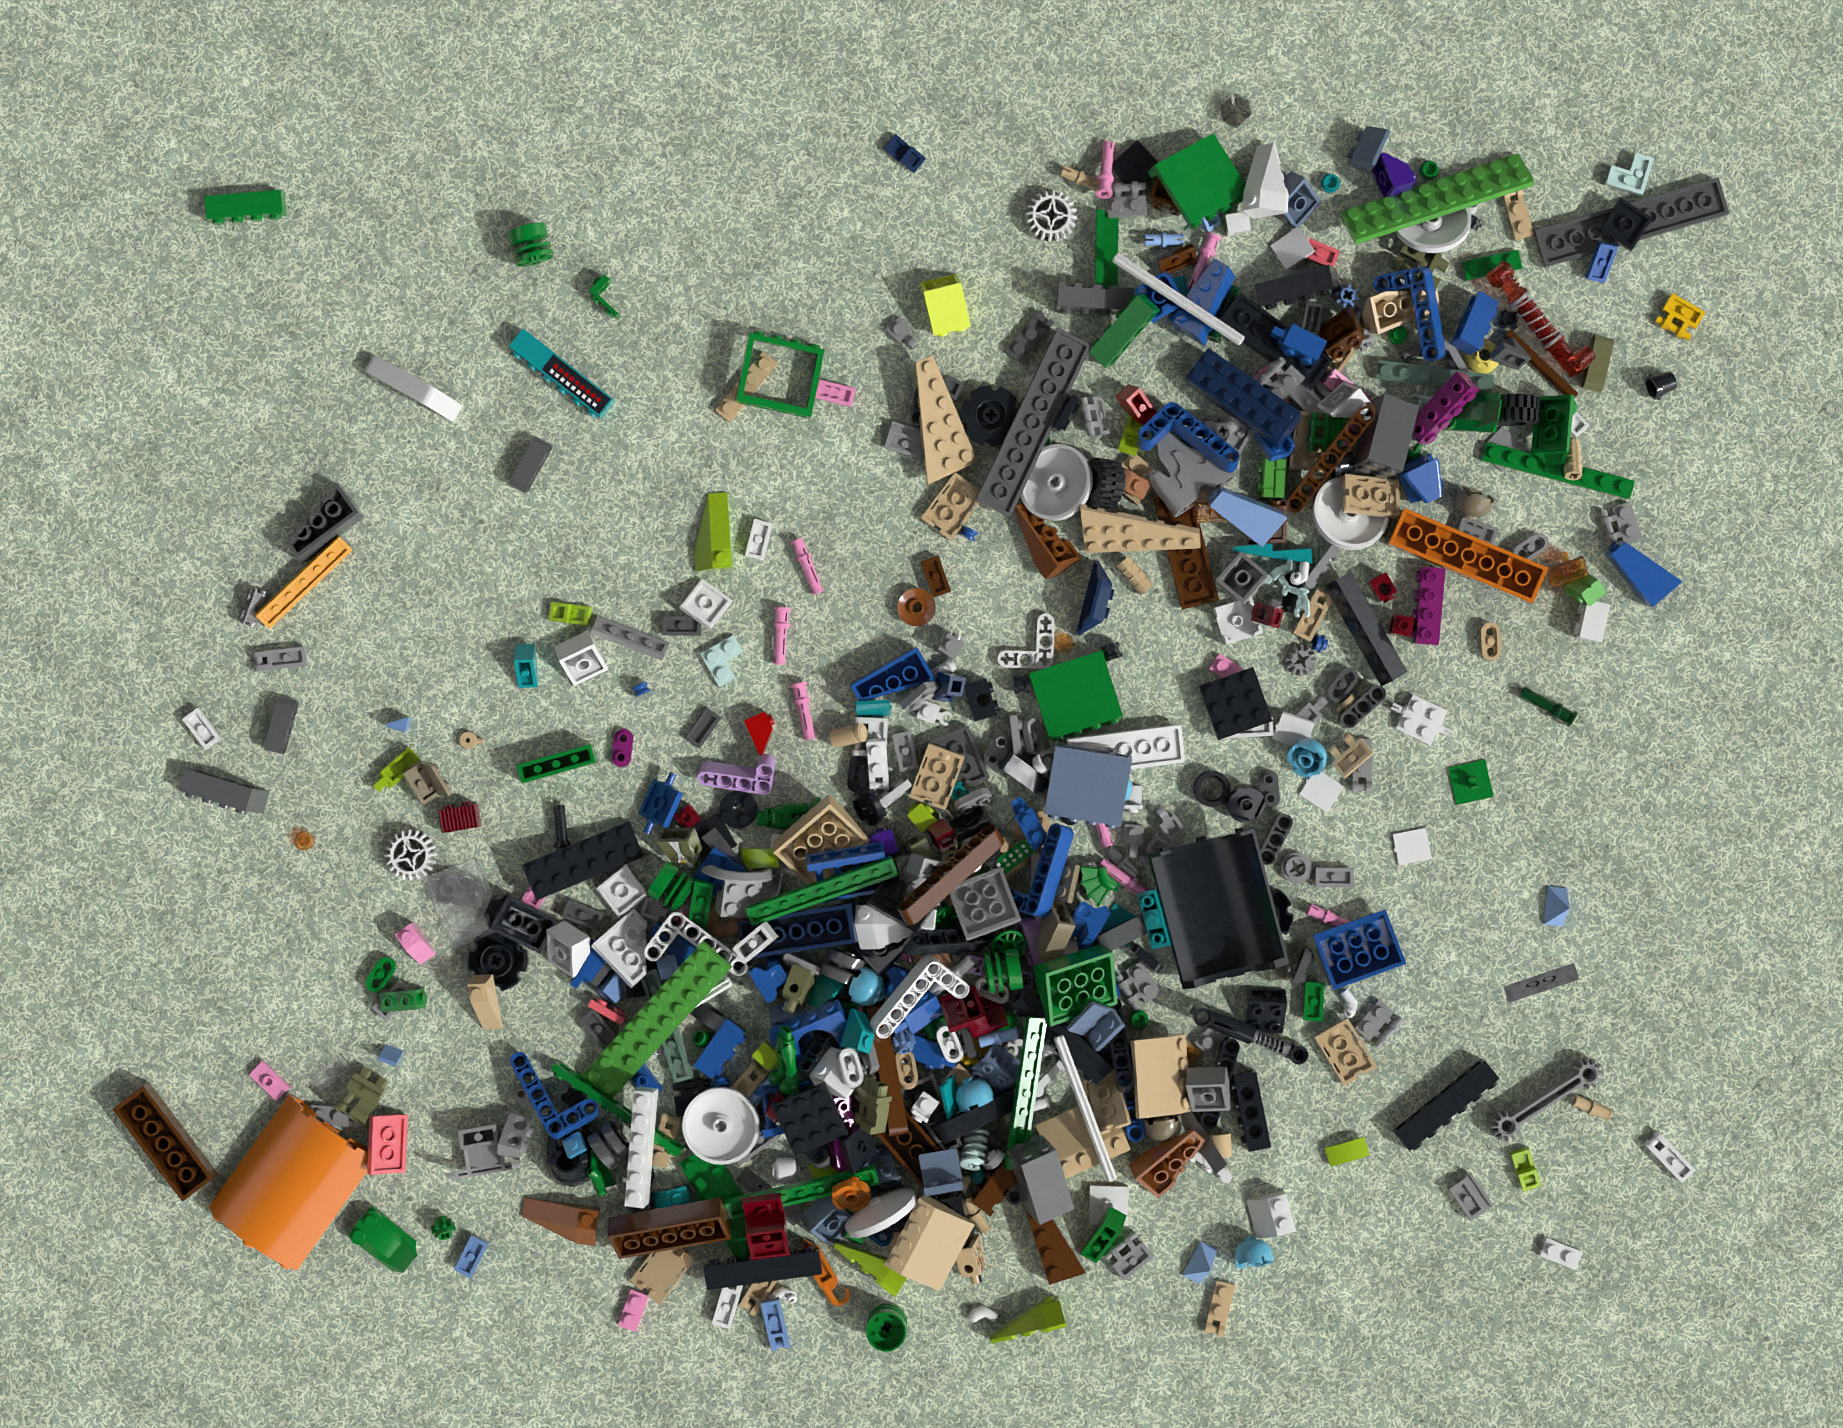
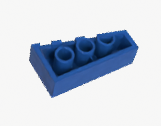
[1169,258,1235,346]
[850,646,936,701]

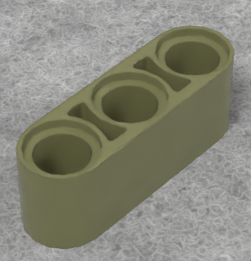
[1581,334,1614,393]

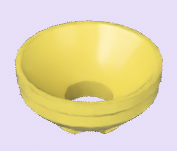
[1465,339,1498,374]

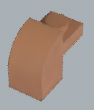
[1123,467,1151,500]

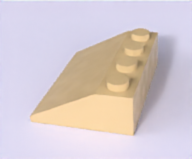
[773,794,870,884]
[1131,1034,1191,1119]
[1034,1102,1131,1179]
[884,1195,975,1291]

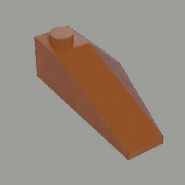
[1014,503,1082,580]
[1129,1128,1205,1198]
[522,1197,601,1246]

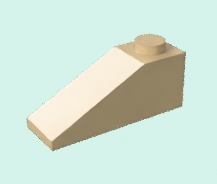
[467,974,503,1030]

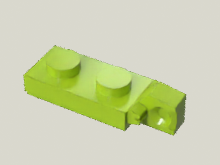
[373,747,422,792]

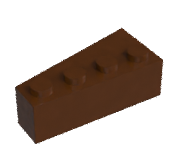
[971,1155,1017,1217]
[1025,1209,1086,1285]

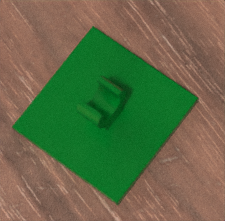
[1448,760,1494,805]

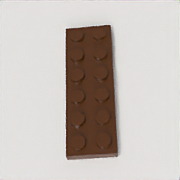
[1153,497,1219,610]

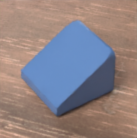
[386,717,411,732]
[378,1045,403,1066]

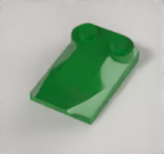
[1443,393,1502,433]
[1531,394,1577,465]
[347,1205,417,1273]

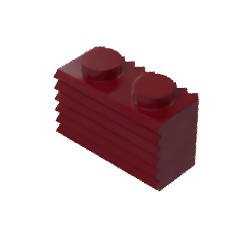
[438,801,482,833]

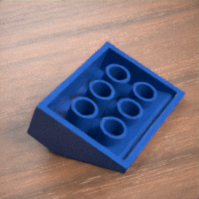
[1313,909,1406,991]

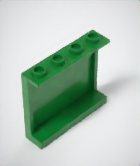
[1148,133,1246,231]
[1029,651,1123,742]

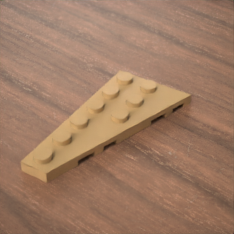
[914,355,978,485]
[1080,504,1201,553]

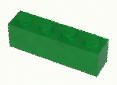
[204,190,287,225]
[1089,294,1160,368]
[516,744,599,784]

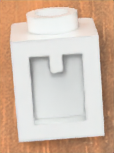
[1570,412,1590,439]
[1124,786,1142,813]
[910,1091,940,1123]

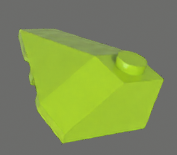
[694,492,734,572]
[834,1241,907,1297]
[990,1295,1067,1344]

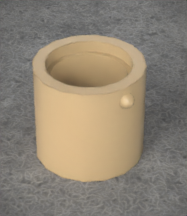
[1207,1132,1232,1158]

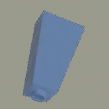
[1207,486,1287,547]

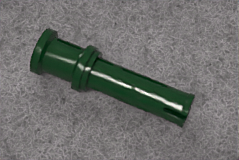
[1207,285,1240,343]
[1519,686,1577,727]

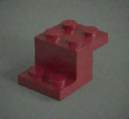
[939,985,1009,1038]
[742,1192,790,1260]

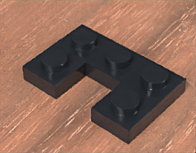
[867,877,936,933]

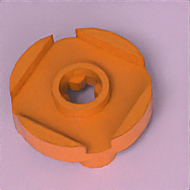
[832,1177,871,1211]

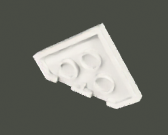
[591,908,647,988]

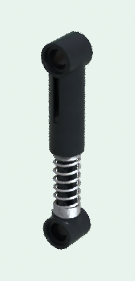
[1190,1004,1309,1065]

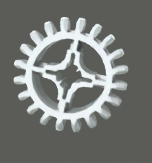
[1025,190,1077,242]
[385,829,437,881]

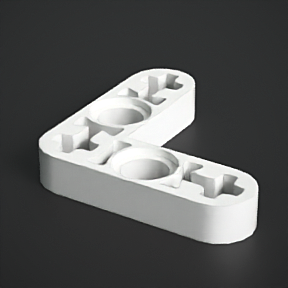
[997,613,1054,669]

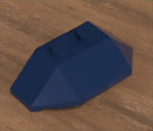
[1075,560,1115,636]

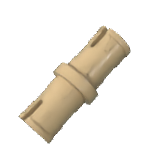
[1060,165,1098,191]
[1571,1095,1612,1121]
[965,1196,991,1235]

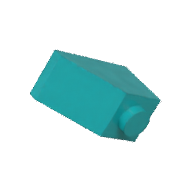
[514,644,538,688]
[840,1008,875,1054]
[650,1183,692,1209]

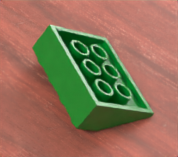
[1034,944,1118,1026]

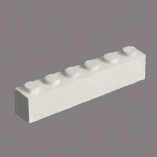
[625,1086,658,1208]

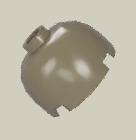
[1455,486,1495,520]
[1143,1114,1182,1144]

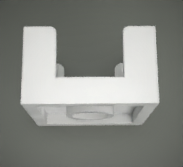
[1213,596,1263,645]

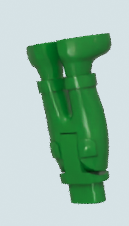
[757,797,822,830]
[769,1025,799,1094]

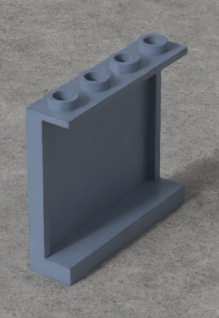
[1044,743,1132,828]

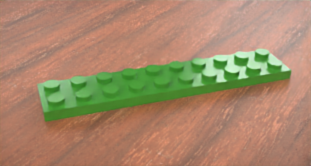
[1340,153,1534,245]
[582,940,732,1098]

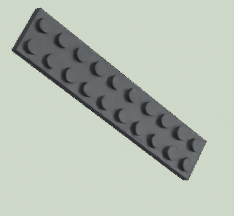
[1534,177,1730,268]
[975,328,1092,518]

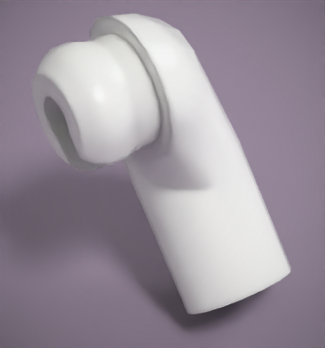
[1290,562,1309,585]
[1340,988,1358,1018]
[768,1287,797,1304]
[968,1305,998,1322]

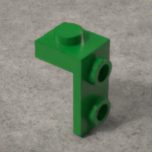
[589,274,621,320]
[379,988,427,1012]

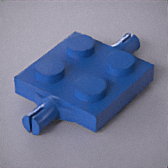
[638,772,683,835]

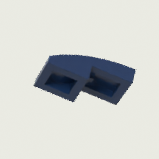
[883,134,926,173]

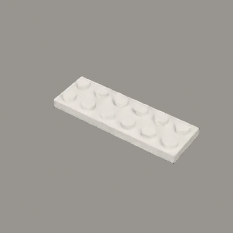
[1067,724,1185,770]

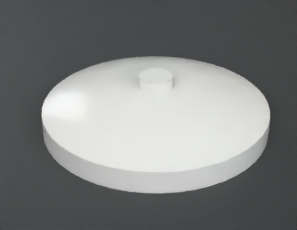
[1396,207,1472,253]
[1021,444,1093,521]
[1312,476,1389,550]
[682,1087,760,1165]
[845,1188,918,1238]

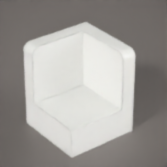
[1223,212,1251,237]

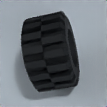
[1497,394,1539,426]
[1085,458,1126,508]

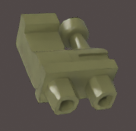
[1391,244,1450,289]
[334,1066,387,1127]
[853,1074,892,1135]

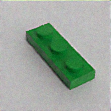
[1461,250,1522,281]
[687,879,715,936]

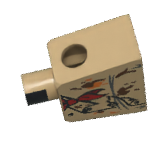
[956,1234,986,1284]

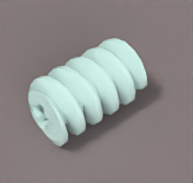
[960,1128,989,1171]

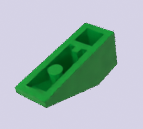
[1080,1206,1127,1264]

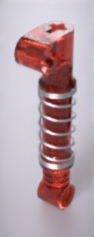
[1487,261,1595,378]

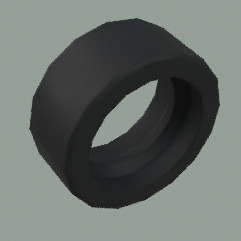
[1193,771,1230,807]
[691,1002,727,1031]

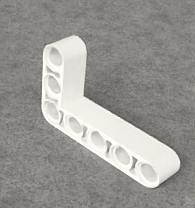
[364,355,463,422]
[644,912,747,976]
[870,955,969,1038]

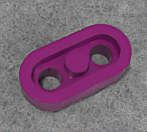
[612,729,634,767]

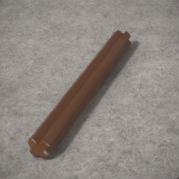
[1503,330,1578,399]

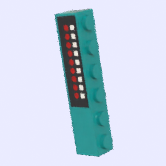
[509,329,615,419]

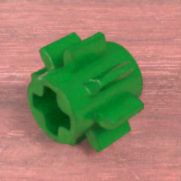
[430,1216,456,1240]

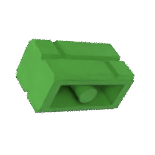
[1257,458,1287,499]
[1561,568,1606,606]

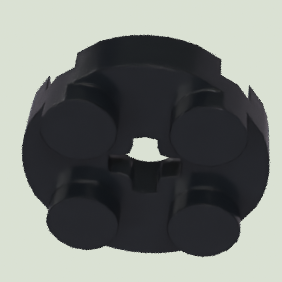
[1226,784,1266,823]
[853,788,887,826]
[719,791,758,829]

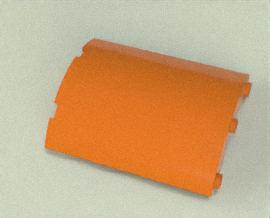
[208,1094,368,1271]

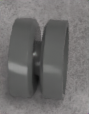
[820,947,868,985]
[587,1120,630,1170]

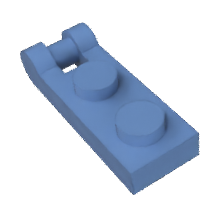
[760,1297,791,1351]

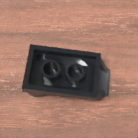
[483,894,559,954]

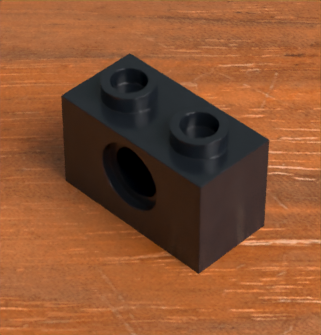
[964,678,1000,722]

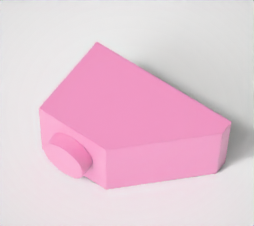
[395,922,436,965]

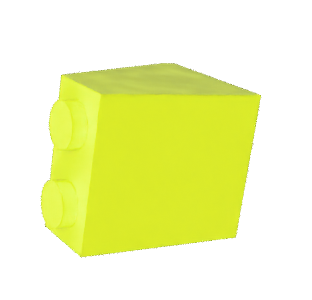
[920,274,971,337]

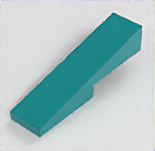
[1232,544,1312,565]

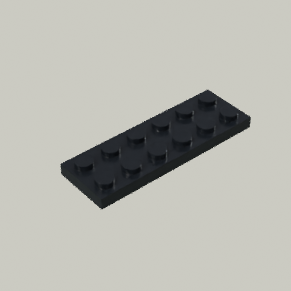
[1220,292,1333,391]
[522,821,644,901]

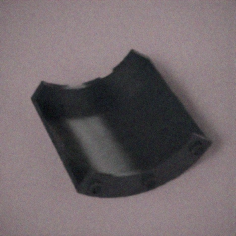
[1148,826,1289,989]

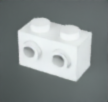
[1574,601,1610,643]

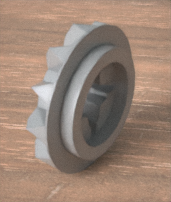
[1285,645,1316,676]
[1281,852,1312,883]

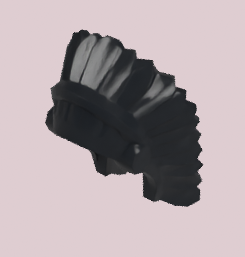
[546,1110,593,1187]

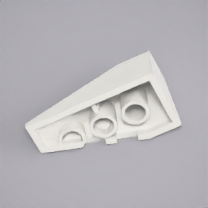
[1242,143,1289,219]
[854,905,937,950]

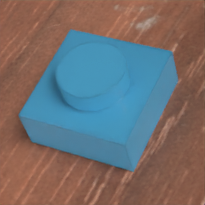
[562,1132,587,1159]

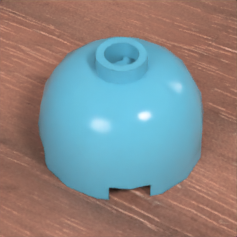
[1287,738,1327,778]
[849,966,885,1006]
[955,1077,995,1112]
[1235,1236,1274,1269]

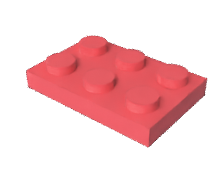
[367,1114,408,1175]

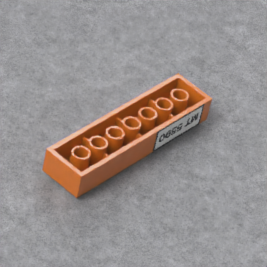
[1387,508,1548,604]

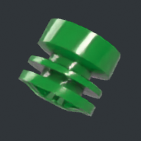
[506,222,554,267]
[646,861,696,912]
[983,948,1023,993]
[866,1303,907,1352]

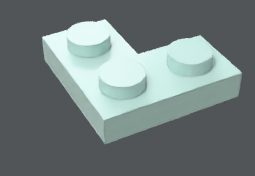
[1605,153,1654,196]
[701,635,743,687]

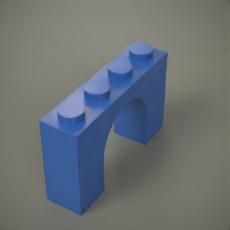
[769,999,849,1069]

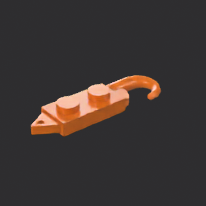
[803,1238,850,1306]

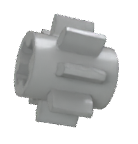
[1354,327,1374,352]

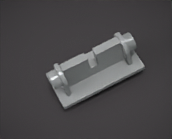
[239,587,268,628]

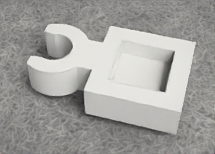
[916,701,952,726]

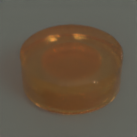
[1054,633,1074,653]
[294,831,315,850]

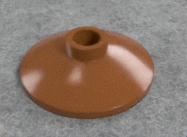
[897,588,936,626]

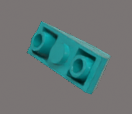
[1137,889,1171,949]

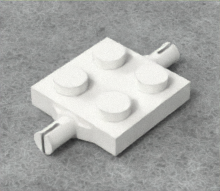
[1390,694,1453,745]

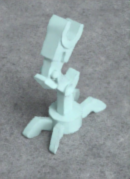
[1263,559,1310,618]

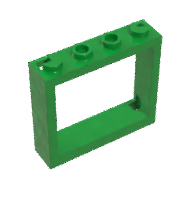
[734,331,825,419]

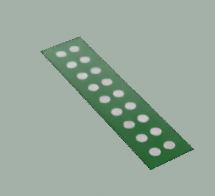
[974,839,1034,877]

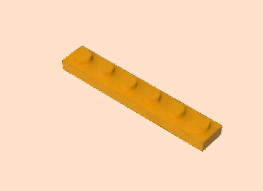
[255,535,353,629]

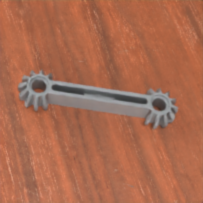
[1489,1056,1603,1142]

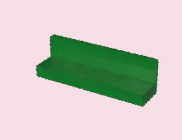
[1095,209,1119,289]

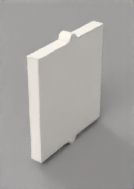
[1271,226,1315,271]
[1272,711,1315,746]
[1299,771,1344,813]
[1392,828,1432,865]

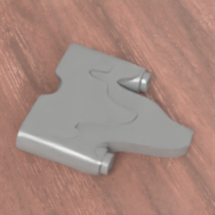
[1147,432,1235,517]

